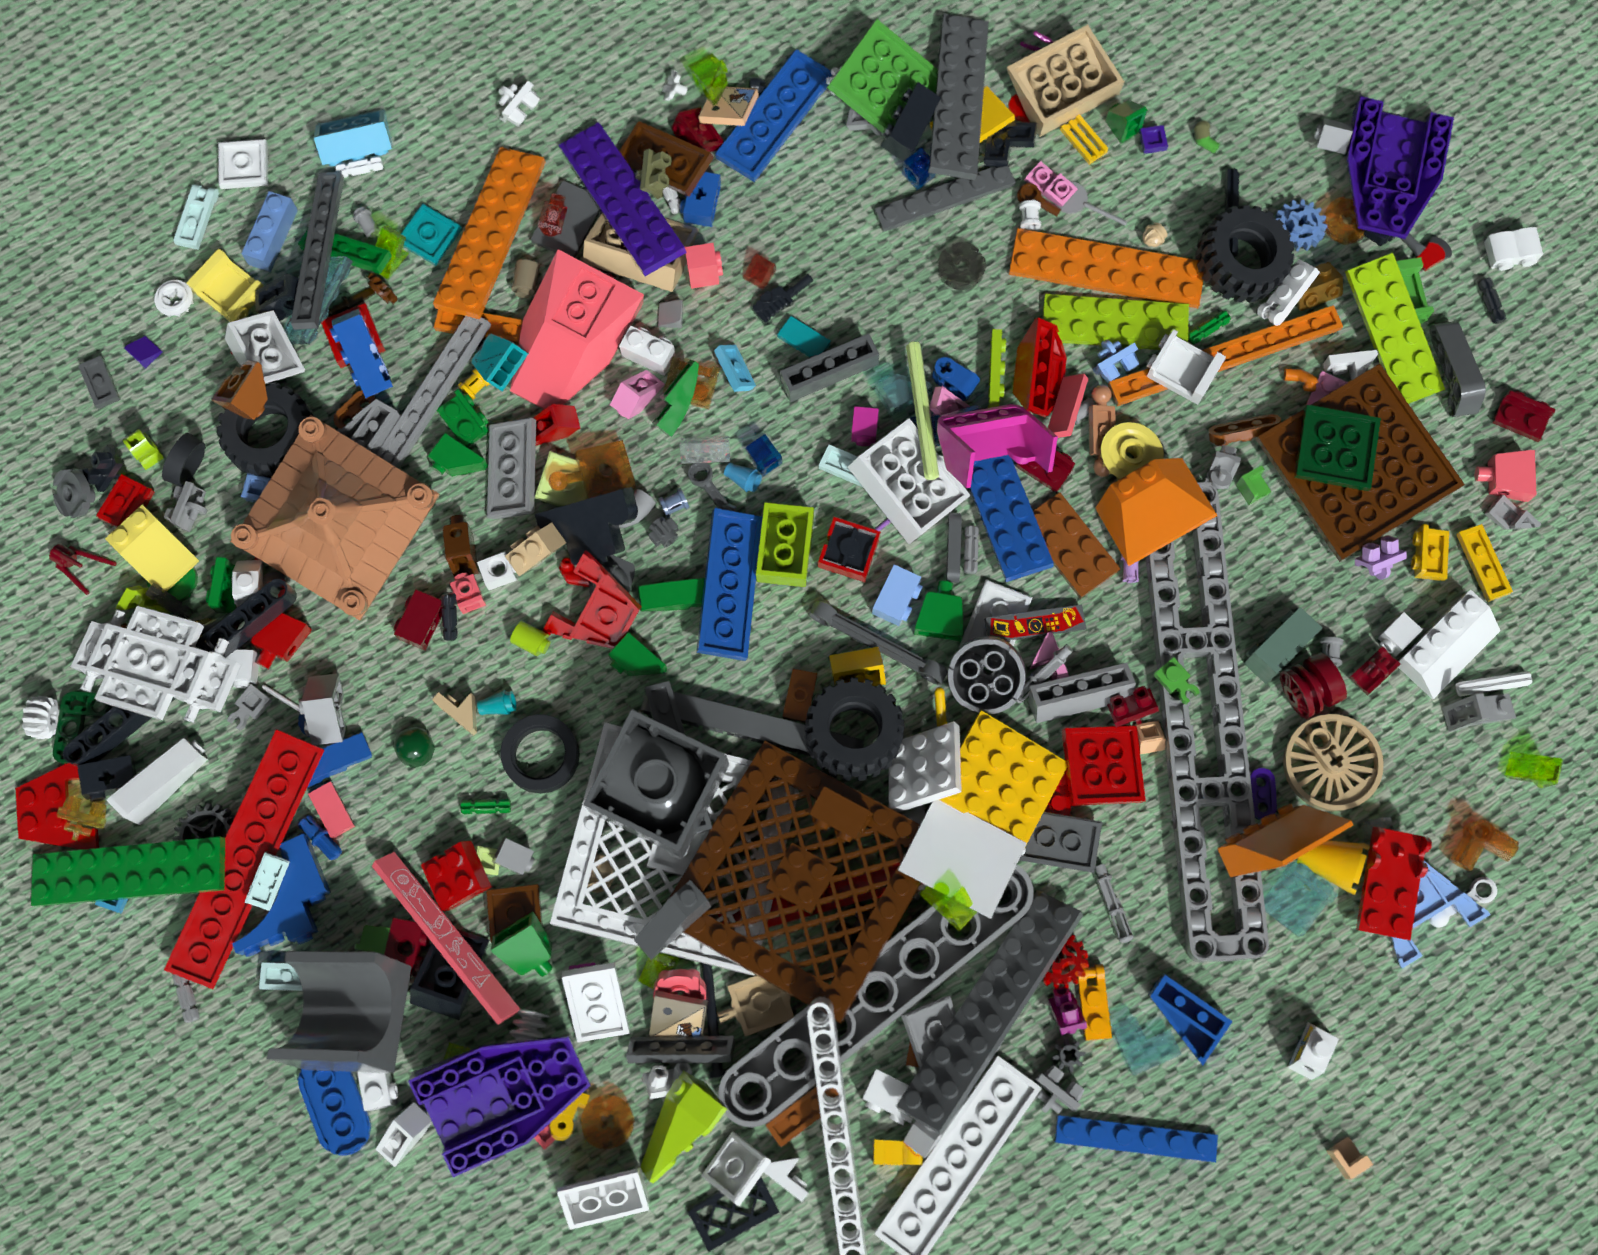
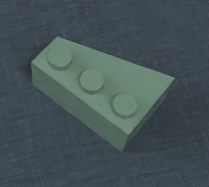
[1244,607,1322,684]

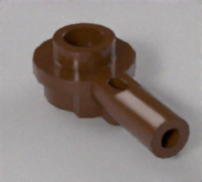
[1017,183,1062,217]

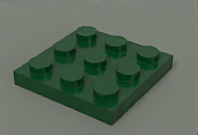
[1294,405,1381,491]

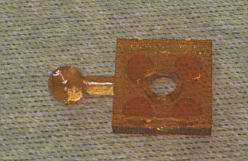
[548,440,636,499]

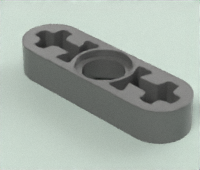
[946,513,962,583]

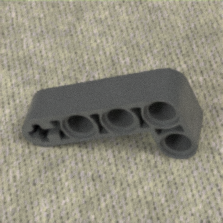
[1430,321,1486,417]

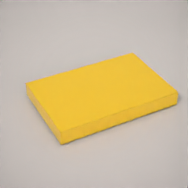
[930,86,1015,142]

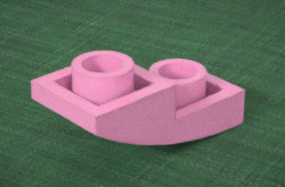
[1024,161,1078,207]

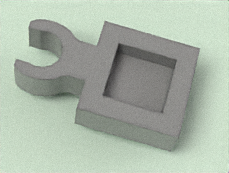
[227,684,272,730]

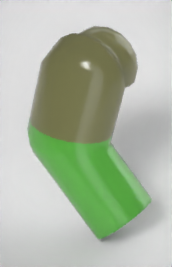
[1194,120,1220,154]

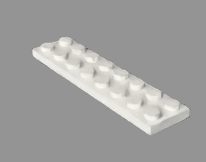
[874,1056,1042,1255]

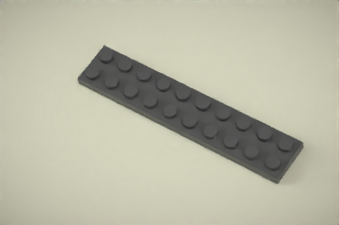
[896,890,1083,1135]

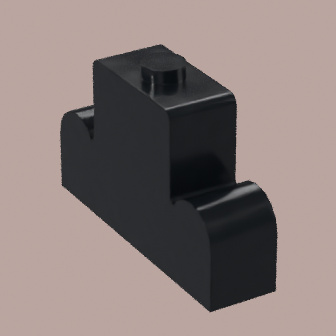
[534,487,638,565]

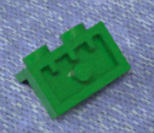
[437,389,489,448]

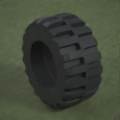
[1196,205,1295,303]
[216,382,314,478]
[805,677,904,781]

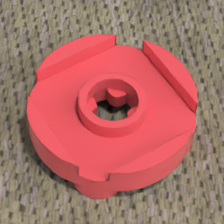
[653,969,706,1000]

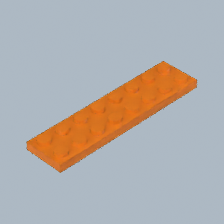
[433,147,545,319]
[1009,228,1204,309]

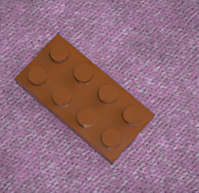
[1033,492,1121,599]

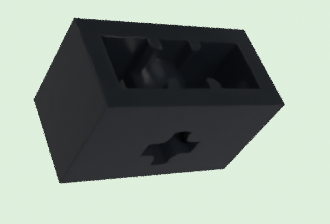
[77,755,136,802]

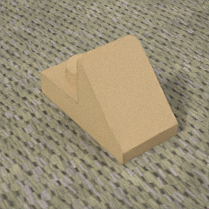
[432,692,477,736]

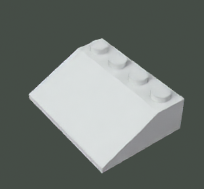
[848,419,971,544]

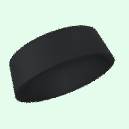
[162,432,206,486]

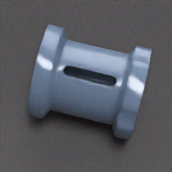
[658,488,690,518]

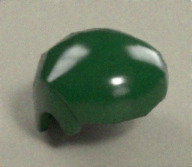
[394,726,435,768]

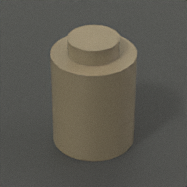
[511,259,540,298]

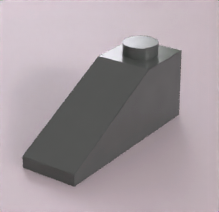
[634,880,711,960]

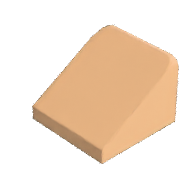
[1134,720,1166,754]

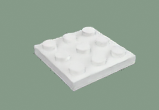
[889,721,961,813]

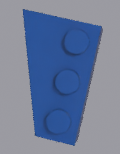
[330,309,393,398]
[1148,973,1233,1065]

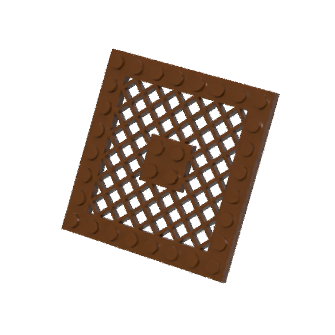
[667,741,921,1024]

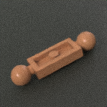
[1089,385,1116,477]

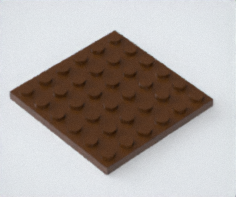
[1256,364,1465,562]

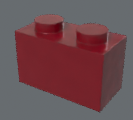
[394,589,443,651]

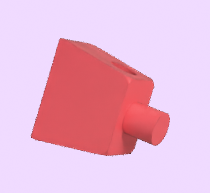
[1474,450,1537,502]

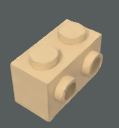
[505,523,566,576]

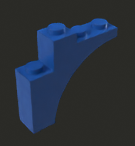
[232,834,331,957]

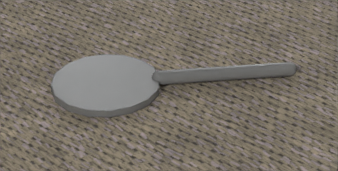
[1054,181,1127,225]

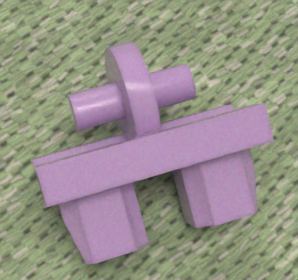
[1355,535,1407,580]

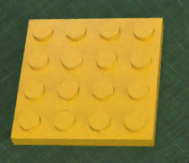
[939,710,1067,849]

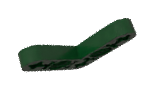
[53,691,123,764]

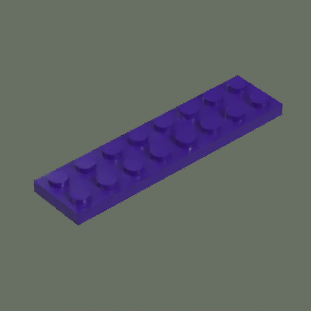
[559,122,687,276]

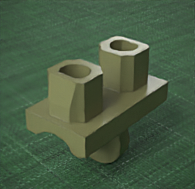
[635,149,671,199]

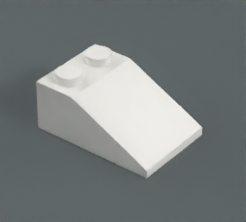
[225,310,305,384]

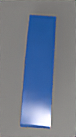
[307,733,372,788]

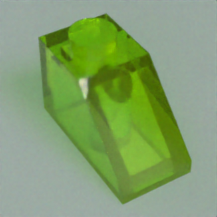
[688,53,728,106]

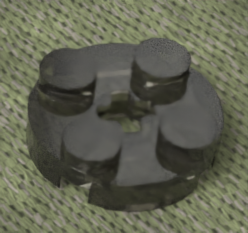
[938,242,986,290]

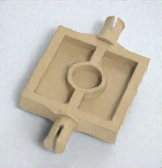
[717,976,794,1037]

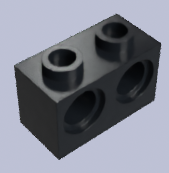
[255,273,299,321]

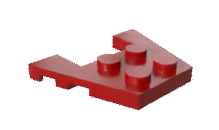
[542,550,642,649]
[15,757,99,850]

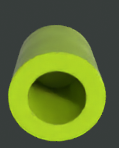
[510,621,551,656]

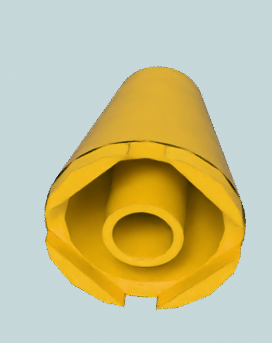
[1297,840,1370,895]

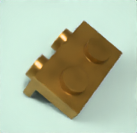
[1297,261,1343,311]

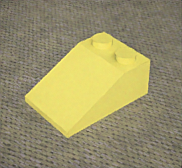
[105,505,199,596]

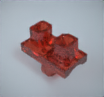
[538,193,568,237]

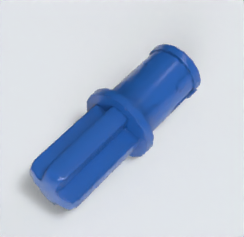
[298,815,342,860]

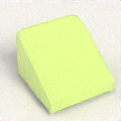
[474,846,499,875]

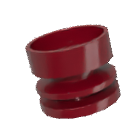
[1280,652,1347,719]

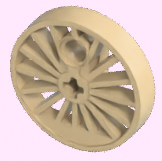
[1283,714,1384,811]

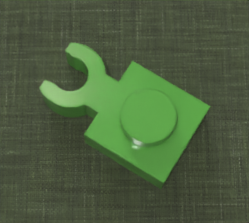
[1154,657,1200,705]

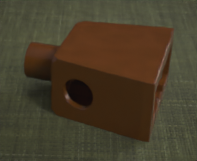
[443,515,479,577]

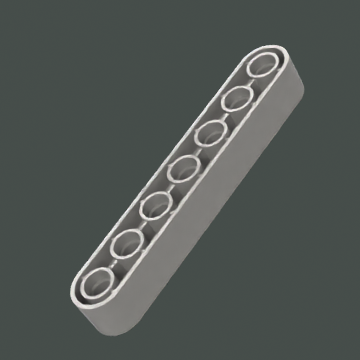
[719,863,1033,1127]

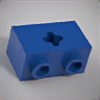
[680,172,721,227]

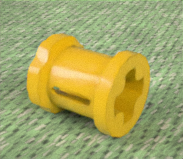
[458,368,490,401]

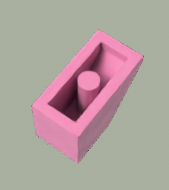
[610,370,665,419]

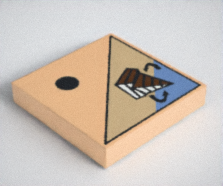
[699,86,759,126]

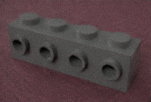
[780,334,879,403]

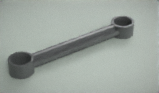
[808,601,948,685]

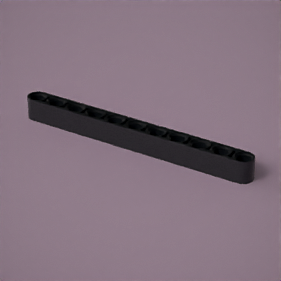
[63,579,297,766]

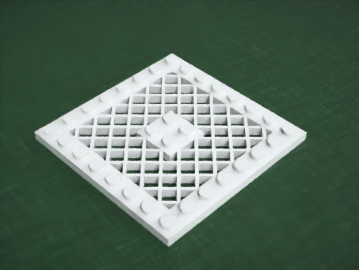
[550,723,799,976]

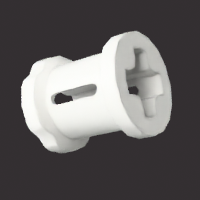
[1019,200,1041,230]

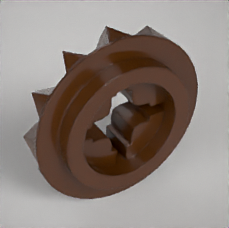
[366,273,398,305]

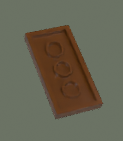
[619,121,714,197]

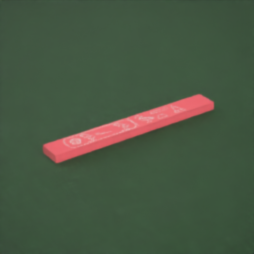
[372,852,520,1025]

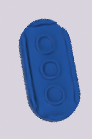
[298,1069,371,1156]

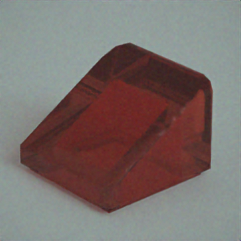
[743,253,776,290]

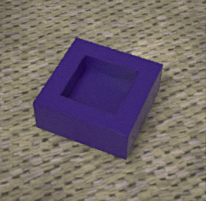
[1139,125,1168,154]

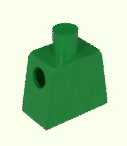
[914,581,963,642]
[491,912,553,977]

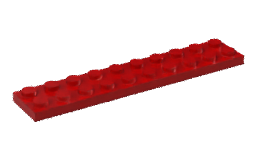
[164,729,325,990]

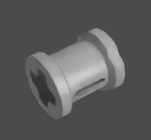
[1320,637,1344,667]

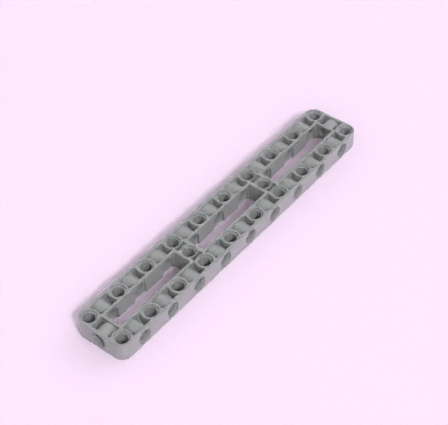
[1146,482,1269,963]

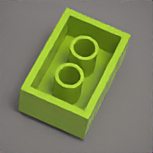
[756,503,814,587]

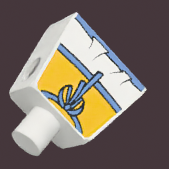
[1287,1022,1339,1080]

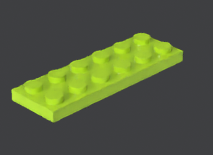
[1345,253,1445,404]
[1043,294,1189,350]

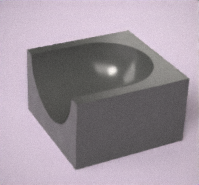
[583,709,729,858]

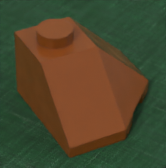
[211,360,268,420]

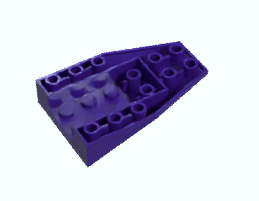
[1347,96,1454,239]
[408,1036,591,1178]

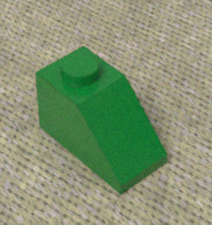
[1105,100,1147,143]
[428,433,488,477]
[608,633,667,676]

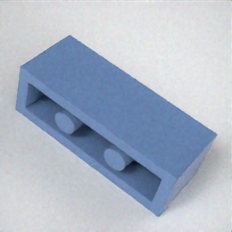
[241,191,298,272]

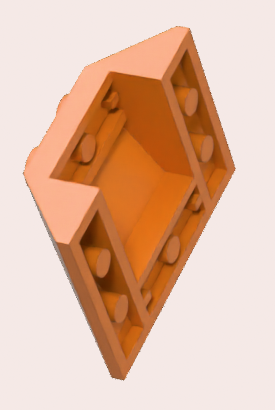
[1095,458,1217,566]

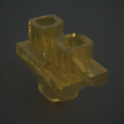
[57,795,107,841]

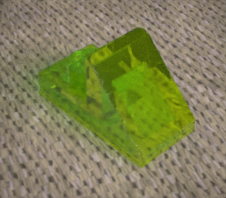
[376,225,409,280]
[1505,751,1563,788]
[920,882,977,931]

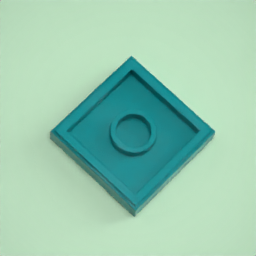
[396,203,462,266]

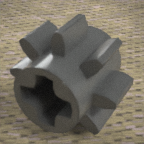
[648,517,679,548]
[1051,1039,1086,1073]

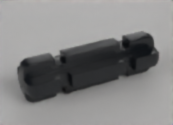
[1478,278,1506,324]
[441,592,458,641]

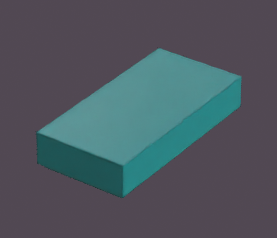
[777,316,831,357]

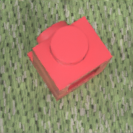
[450,573,486,614]

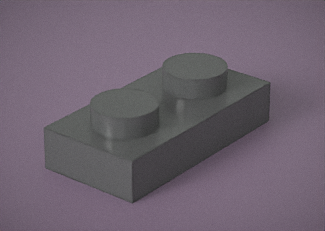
[78,355,121,410]

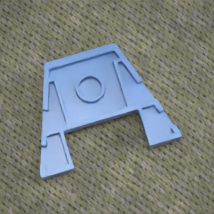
[1391,861,1490,968]

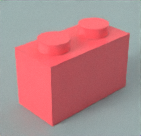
[685,243,723,289]

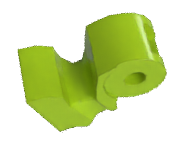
[122,429,164,470]
[116,585,170,615]

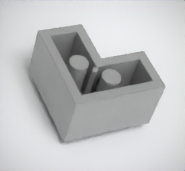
[299,673,346,745]

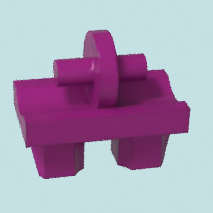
[1048,987,1087,1035]

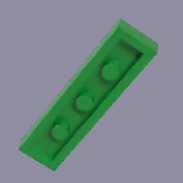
[298,229,392,274]

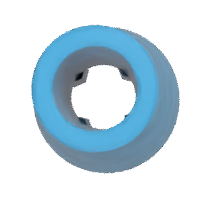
[724,462,762,492]

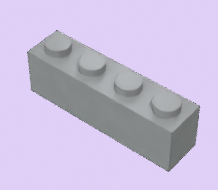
[1029,663,1136,723]

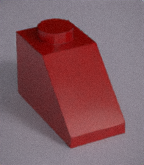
[533,404,581,446]

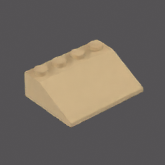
[1007,25,1124,137]
[583,213,699,292]

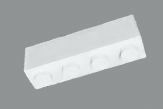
[1398,589,1500,700]

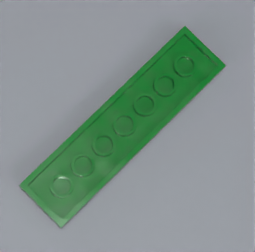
[31,837,225,907]

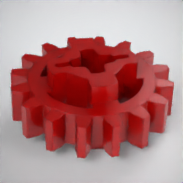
[1043,935,1089,989]

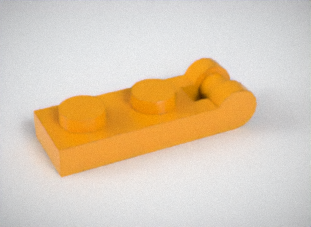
[1077,964,1112,1041]

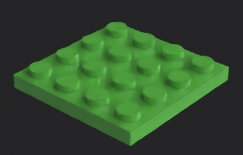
[827,19,937,133]

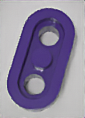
[1250,768,1277,820]

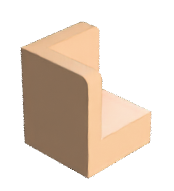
[1326,1137,1373,1180]

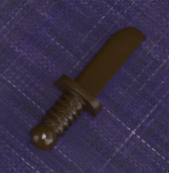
[327,287,376,317]

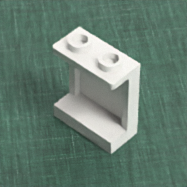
[1146,329,1226,405]

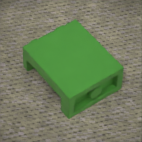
[1396,257,1434,324]

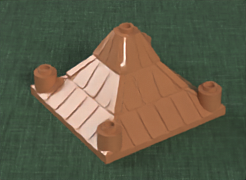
[230,415,440,621]

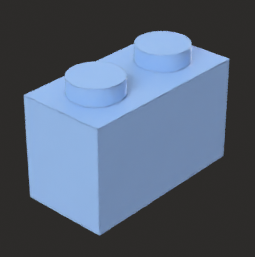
[872,565,923,626]

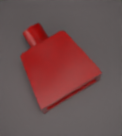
[251,605,312,670]

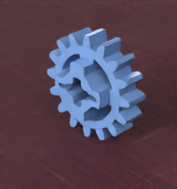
[1275,199,1327,252]

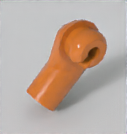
[1284,368,1318,392]

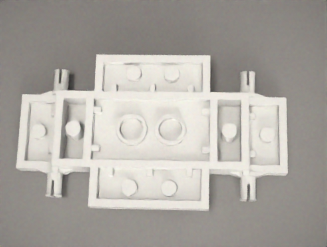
[70,606,241,723]

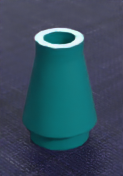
[477,690,517,715]

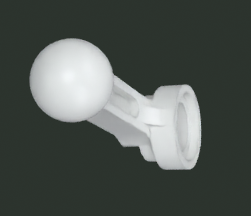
[1428,877,1497,927]

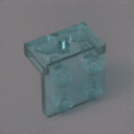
[1264,862,1338,937]

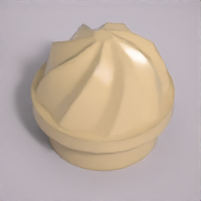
[1142,222,1168,247]

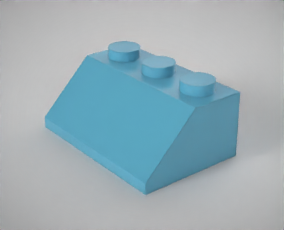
[314,109,392,166]

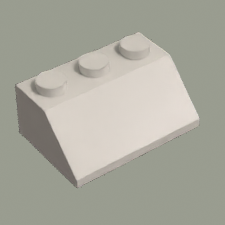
[557,1168,649,1230]

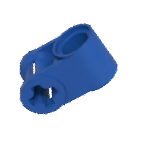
[932,357,980,401]

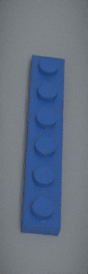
[1055,1115,1218,1162]

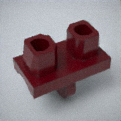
[1349,646,1401,696]
[1107,686,1159,727]

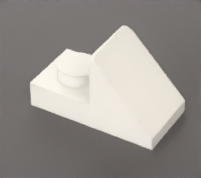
[1323,350,1378,380]
[764,1158,809,1202]

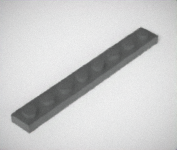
[291,171,344,330]

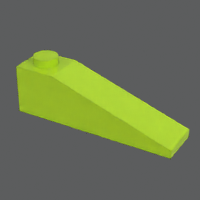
[640,1070,727,1184]

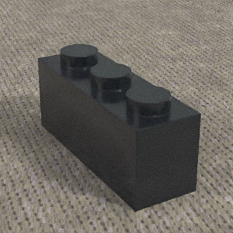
[880,82,941,162]

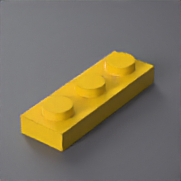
[1456,524,1513,602]

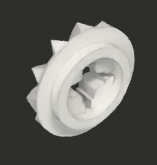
[154,280,194,317]

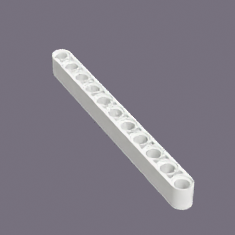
[807,997,867,1255]

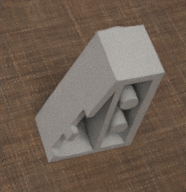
[337,399,400,454]

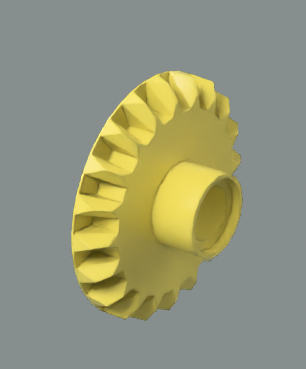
[1100,422,1164,480]

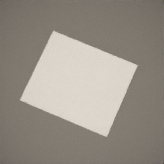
[898,800,1027,919]

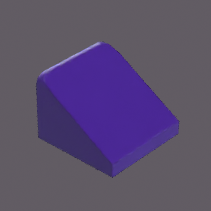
[124,336,162,369]

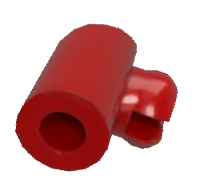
[559,558,591,587]

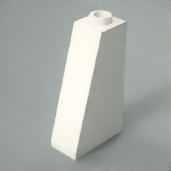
[107,738,208,825]

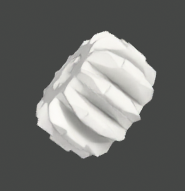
[21,696,60,739]

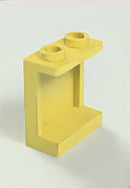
[186,249,264,322]

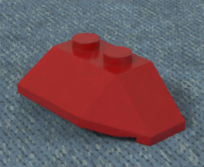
[1012,318,1067,417]

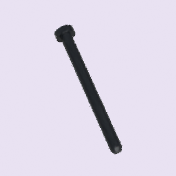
[701,963,727,1079]

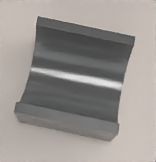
[267,951,411,1073]

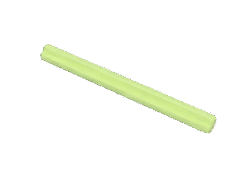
[906,342,939,480]

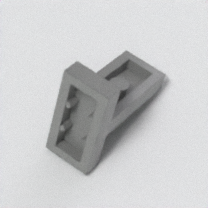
[1442,693,1516,732]

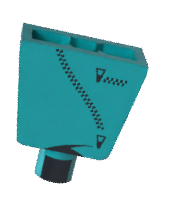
[472,334,529,392]

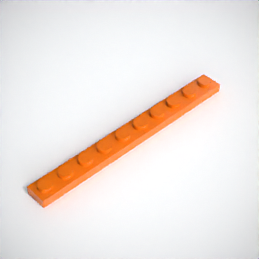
[1108,305,1343,407]

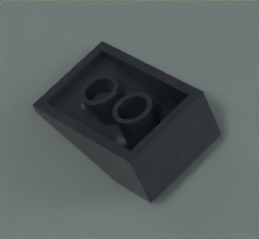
[410,929,490,1020]

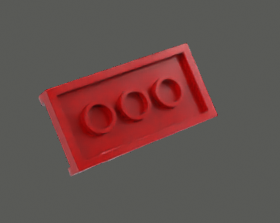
[1356,827,1432,941]

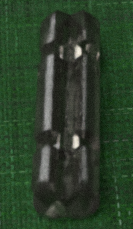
[145,583,193,620]

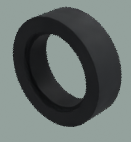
[501,715,580,794]

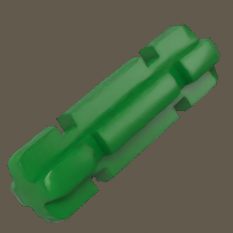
[1188,310,1231,345]
[460,798,511,814]

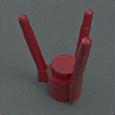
[49,543,117,595]

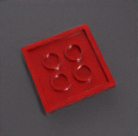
[1061,726,1146,806]

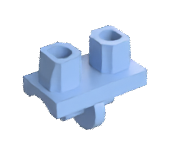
[1092,340,1140,383]

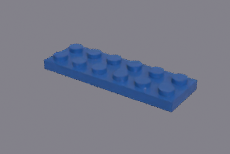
[715,49,833,182]
[969,455,1054,582]
[696,508,763,661]

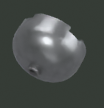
[948,636,1026,715]

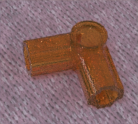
[1449,820,1519,871]

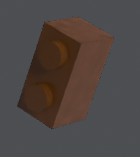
[809,786,873,843]

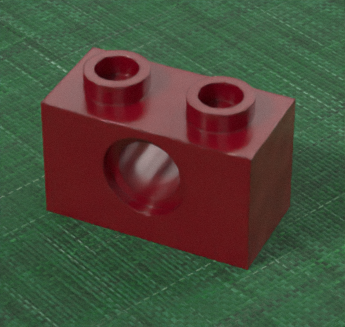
[384,918,429,977]

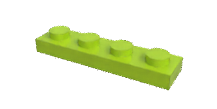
[988,329,1006,408]

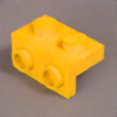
[1411,524,1449,581]

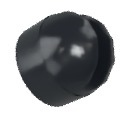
[749,77,766,95]

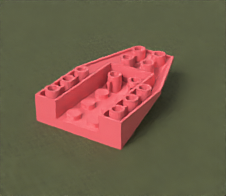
[510,249,644,409]

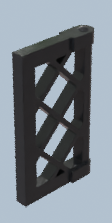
[687,1176,779,1252]

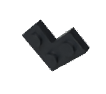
[984,122,1037,166]

